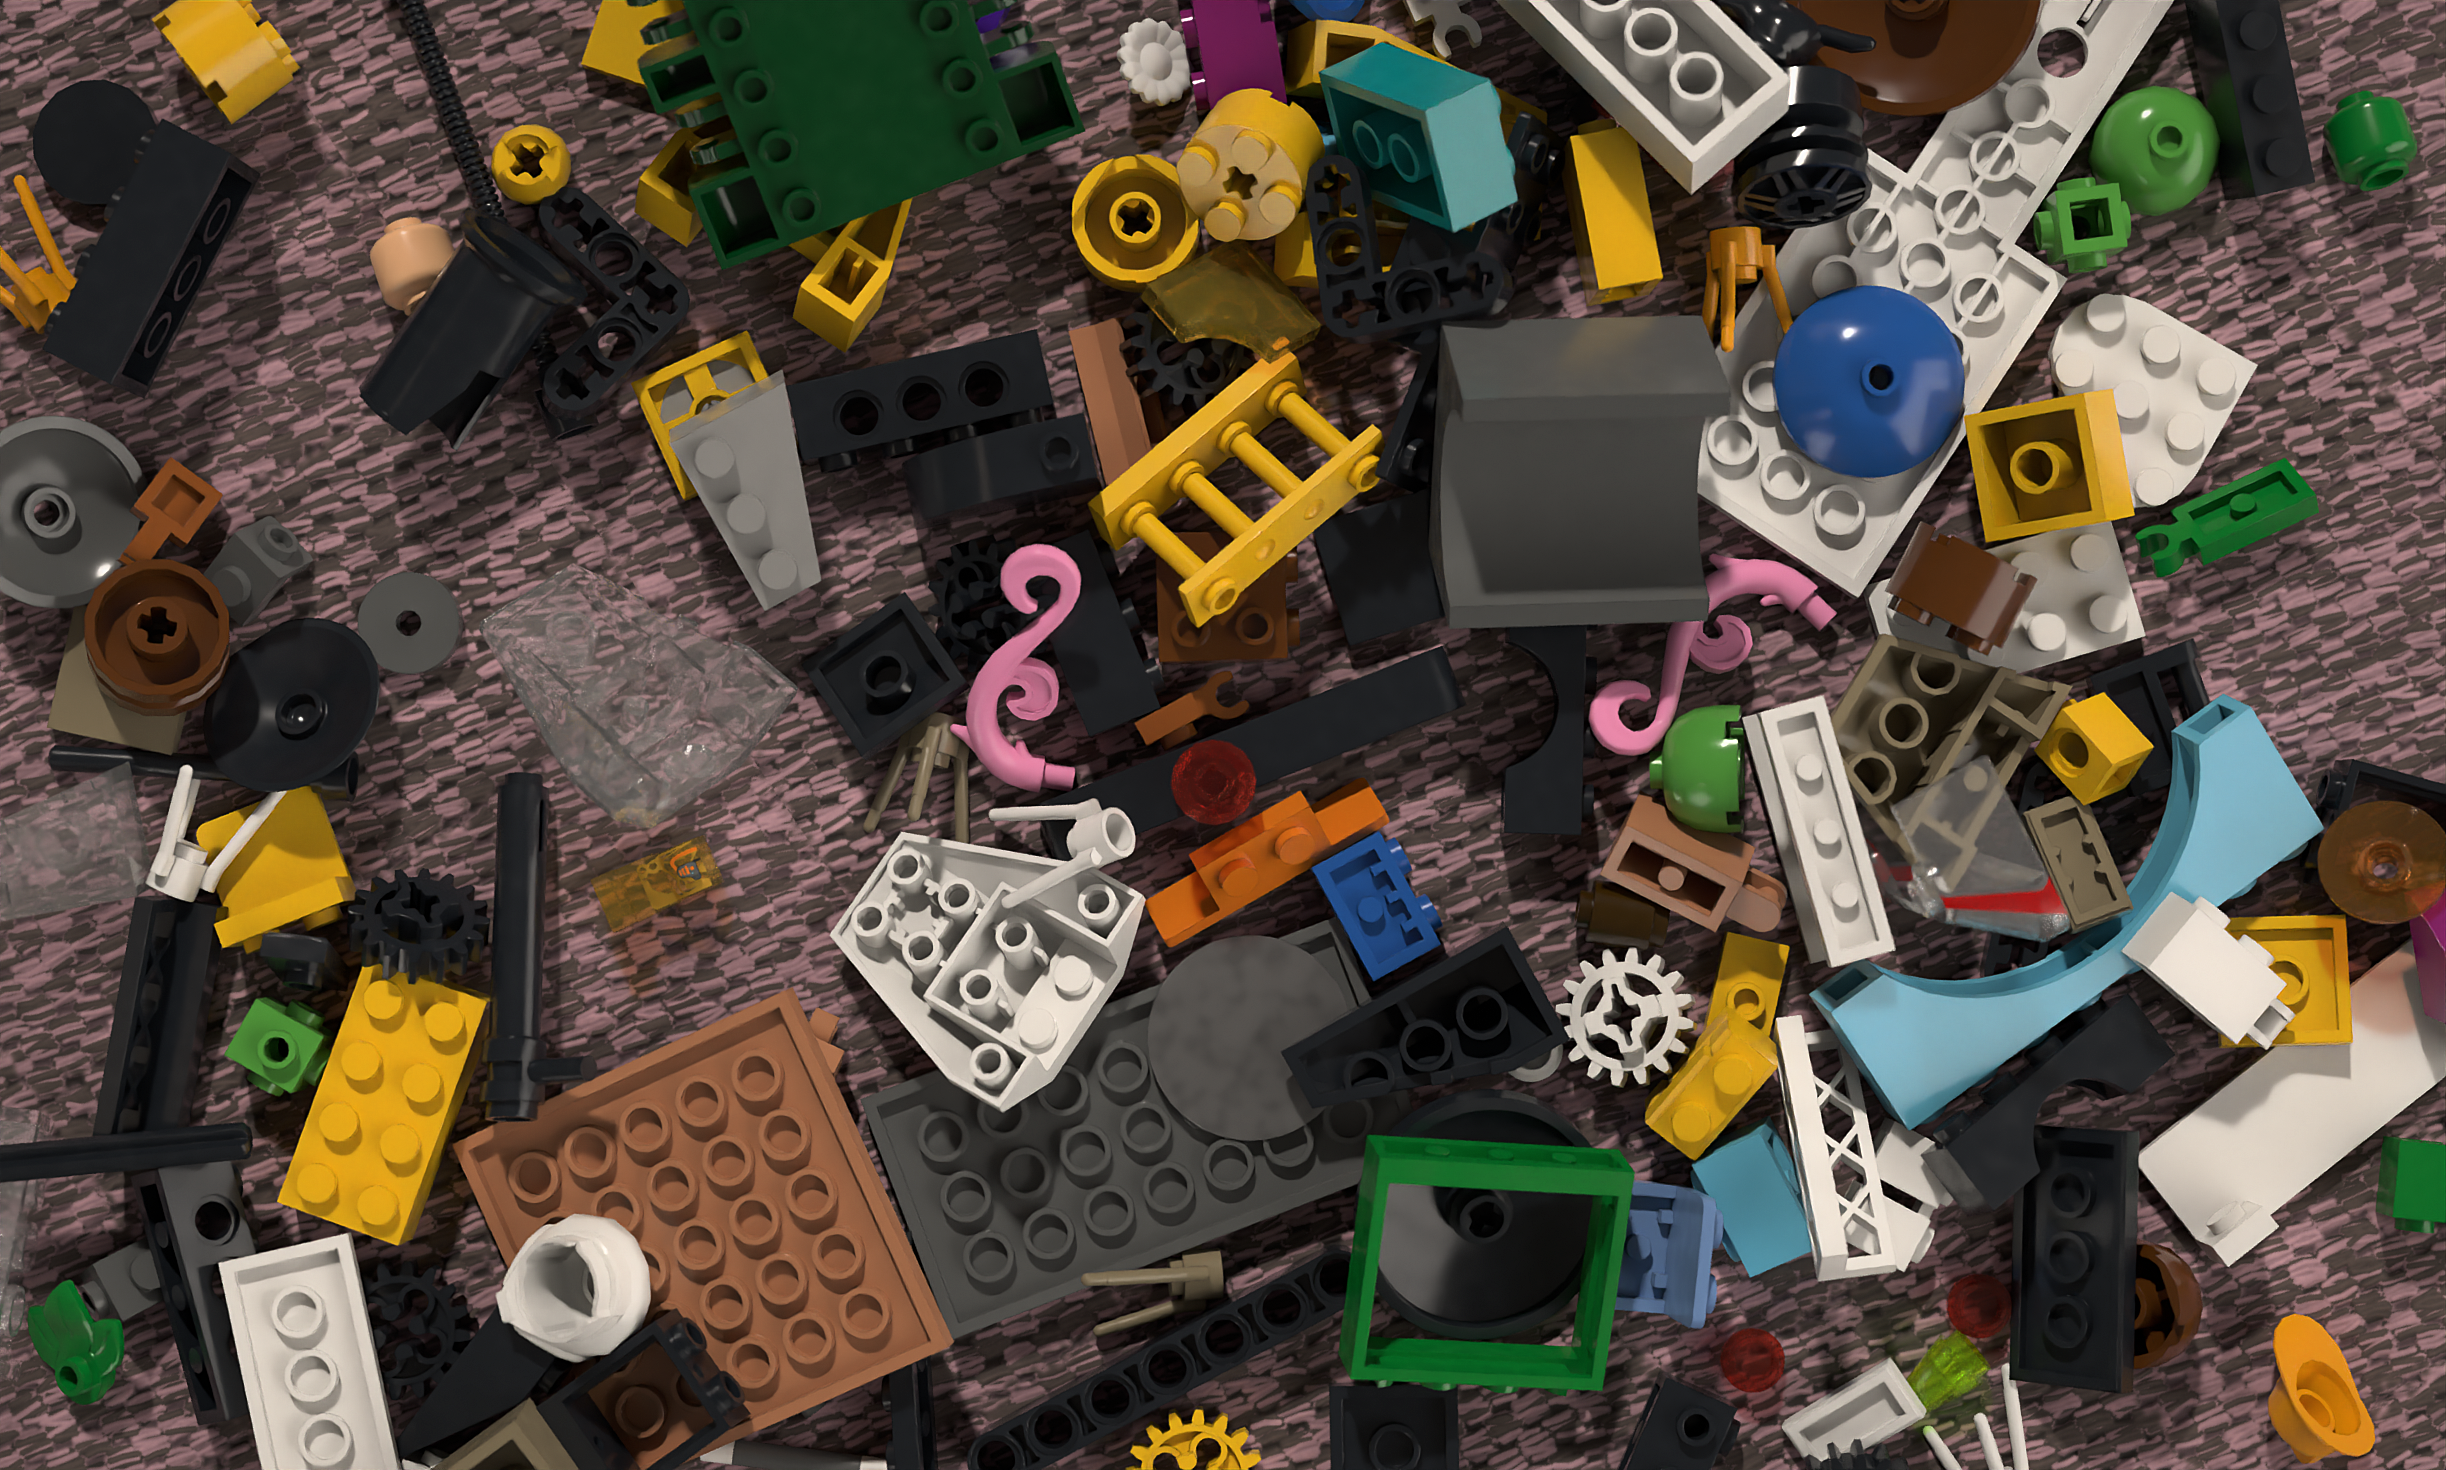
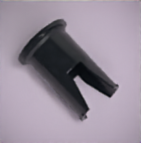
[359,208,588,451]

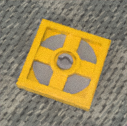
[631,330,800,501]

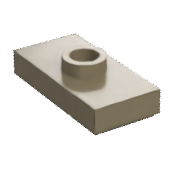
[2021,794,2134,935]

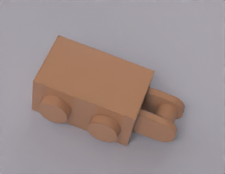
[1600,790,1787,932]

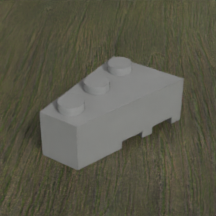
[669,370,821,611]

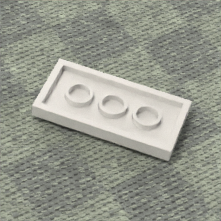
[1863,521,2146,674]
[218,1233,402,1470]

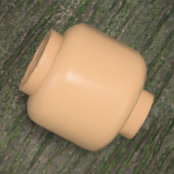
[370,217,455,316]

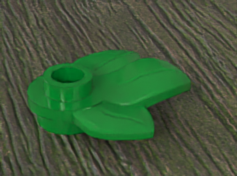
[27,1279,125,1405]

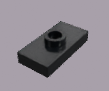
[259,932,350,992]

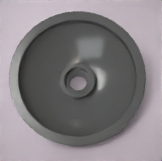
[0,416,148,609]

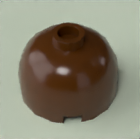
[2134,1239,2203,1369]

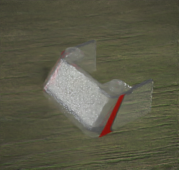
[1850,755,2070,942]

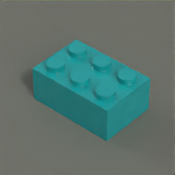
[1318,42,1518,232]

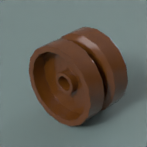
[84,559,230,716]

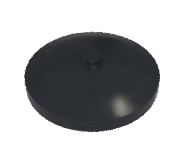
[1354,1089,1593,1340]

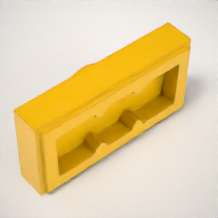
[1702,931,1790,1037]

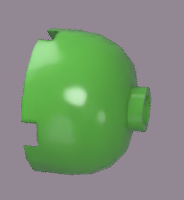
[2088,86,2220,216]
[1650,705,1745,833]

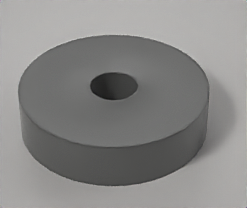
[357,572,463,675]

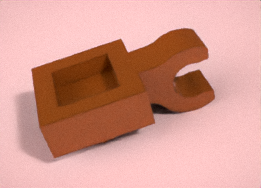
[117,457,223,566]
[1135,671,1249,751]

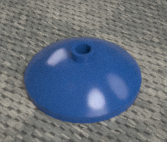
[1772,285,1965,478]

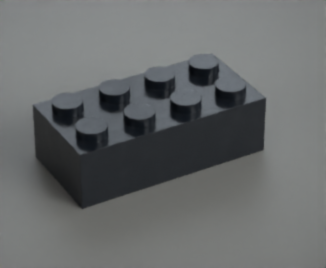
[42,118,261,399]

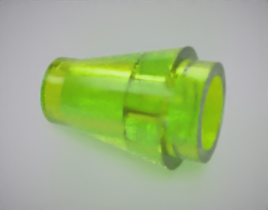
[1906,1329,1991,1421]

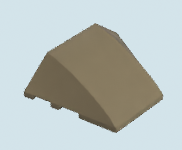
[1830,633,2073,903]

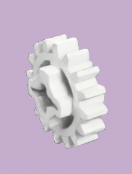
[1555,947,1697,1088]

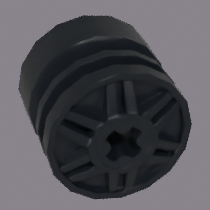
[1732,65,1873,229]

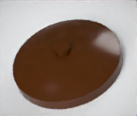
[1786,0,2044,117]

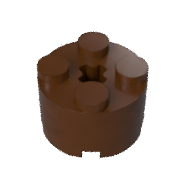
[1885,521,2038,656]

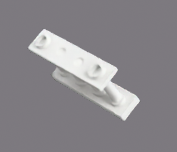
[1741,695,1896,967]

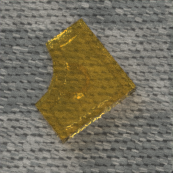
[1141,239,1322,364]

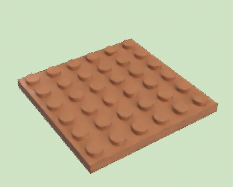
[452,987,954,1470]

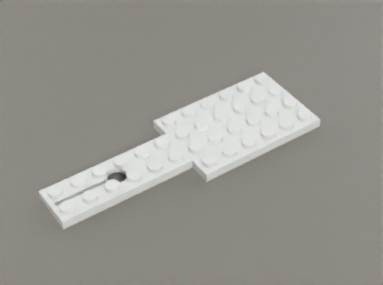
[1697,0,2174,600]

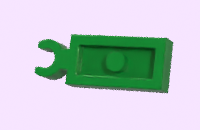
[2135,458,2319,578]

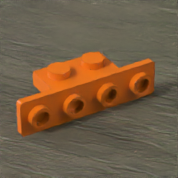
[1144,777,1390,947]

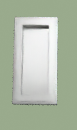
[1782,1357,1927,1462]

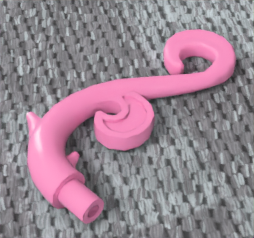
[950,544,1081,793]
[1589,553,1837,756]

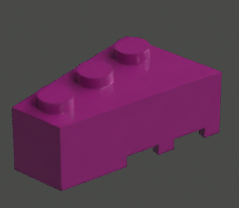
[1180,0,1287,112]

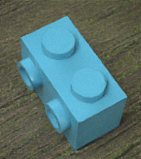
[1690,1116,1812,1278]

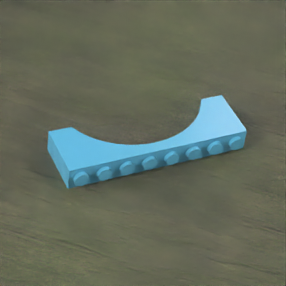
[1809,694,2325,1131]

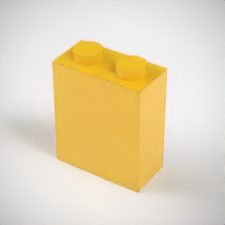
[1562,119,1663,307]

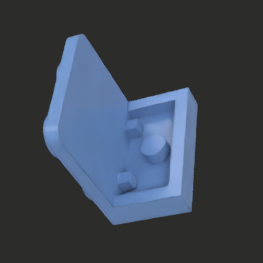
[1615,1180,1724,1329]

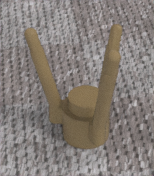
[863,712,970,844]
[1081,1244,1223,1337]

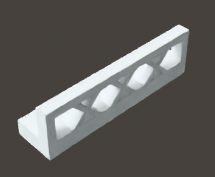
[1773,1015,1897,1281]

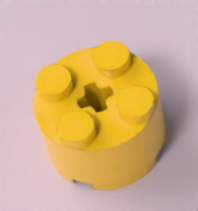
[151,0,300,125]
[1176,88,1325,242]
[1071,154,1200,293]

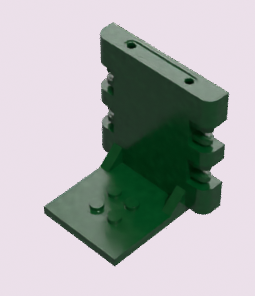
[626,0,1085,270]

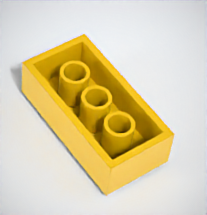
[277,963,490,1246]

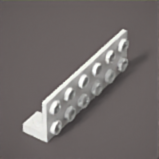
[2139,936,2446,1267]

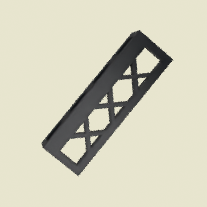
[92,895,228,1136]

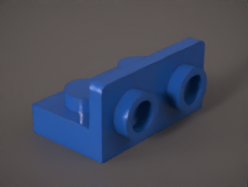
[1310,831,1443,981]

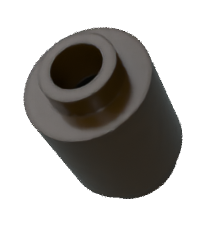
[1574,879,1670,952]

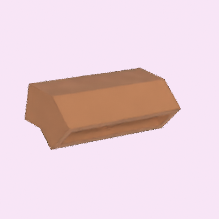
[1069,317,1168,486]

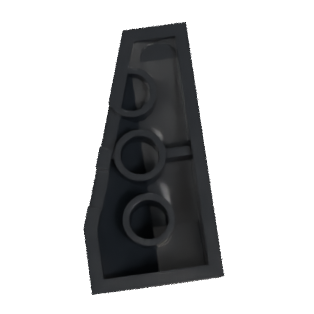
[1281,921,1570,1109]

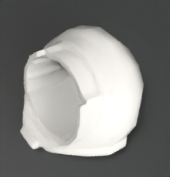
[496,1214,651,1363]

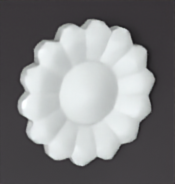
[1117,18,1194,106]

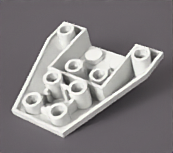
[830,832,1146,1113]

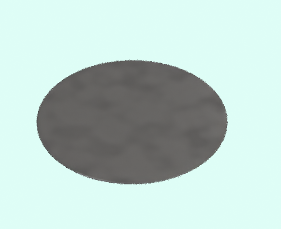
[1148,935,1349,1141]

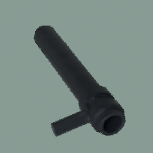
[479,772,597,1122]

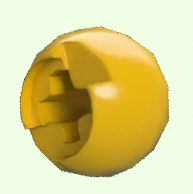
[491,124,571,205]

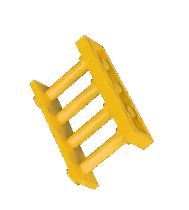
[1087,343,1385,628]

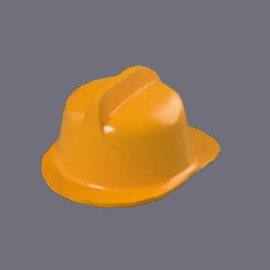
[2267,1314,2375,1464]

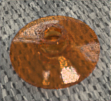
[2318,801,2446,924]

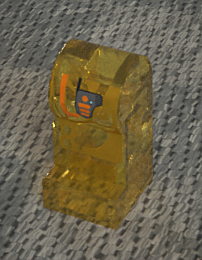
[590,835,725,933]

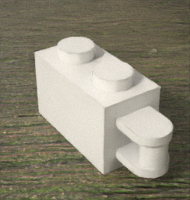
[2121,892,2296,1050]

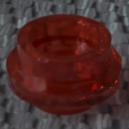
[1946,1273,2012,1339]
[1720,1327,1785,1393]

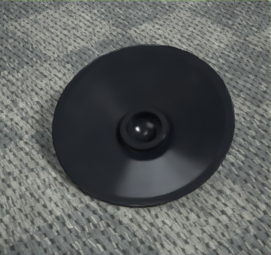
[203,618,380,792]

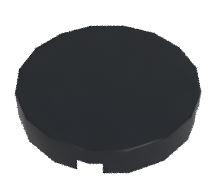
[33,80,159,208]

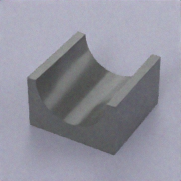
[1428,315,1731,629]

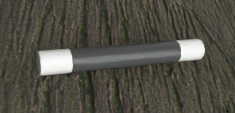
[700,1439,887,1470]

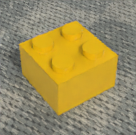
[1964,388,2135,542]

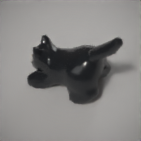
[1711,0,1877,68]

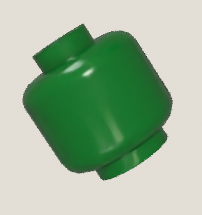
[2323,91,2418,191]

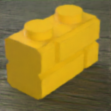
[1645,1006,1779,1161]

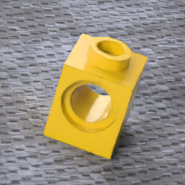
[2034,692,2154,806]

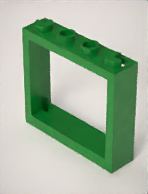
[1338,1135,1635,1396]

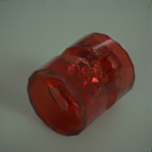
[1171,740,1256,826]

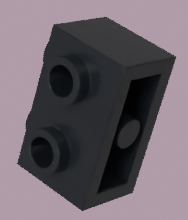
[1617,1370,1741,1470]

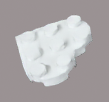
[2048,294,2258,509]

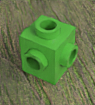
[2033,177,2131,273]
[224,996,337,1096]

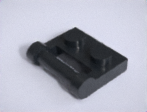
[2085,638,2211,797]

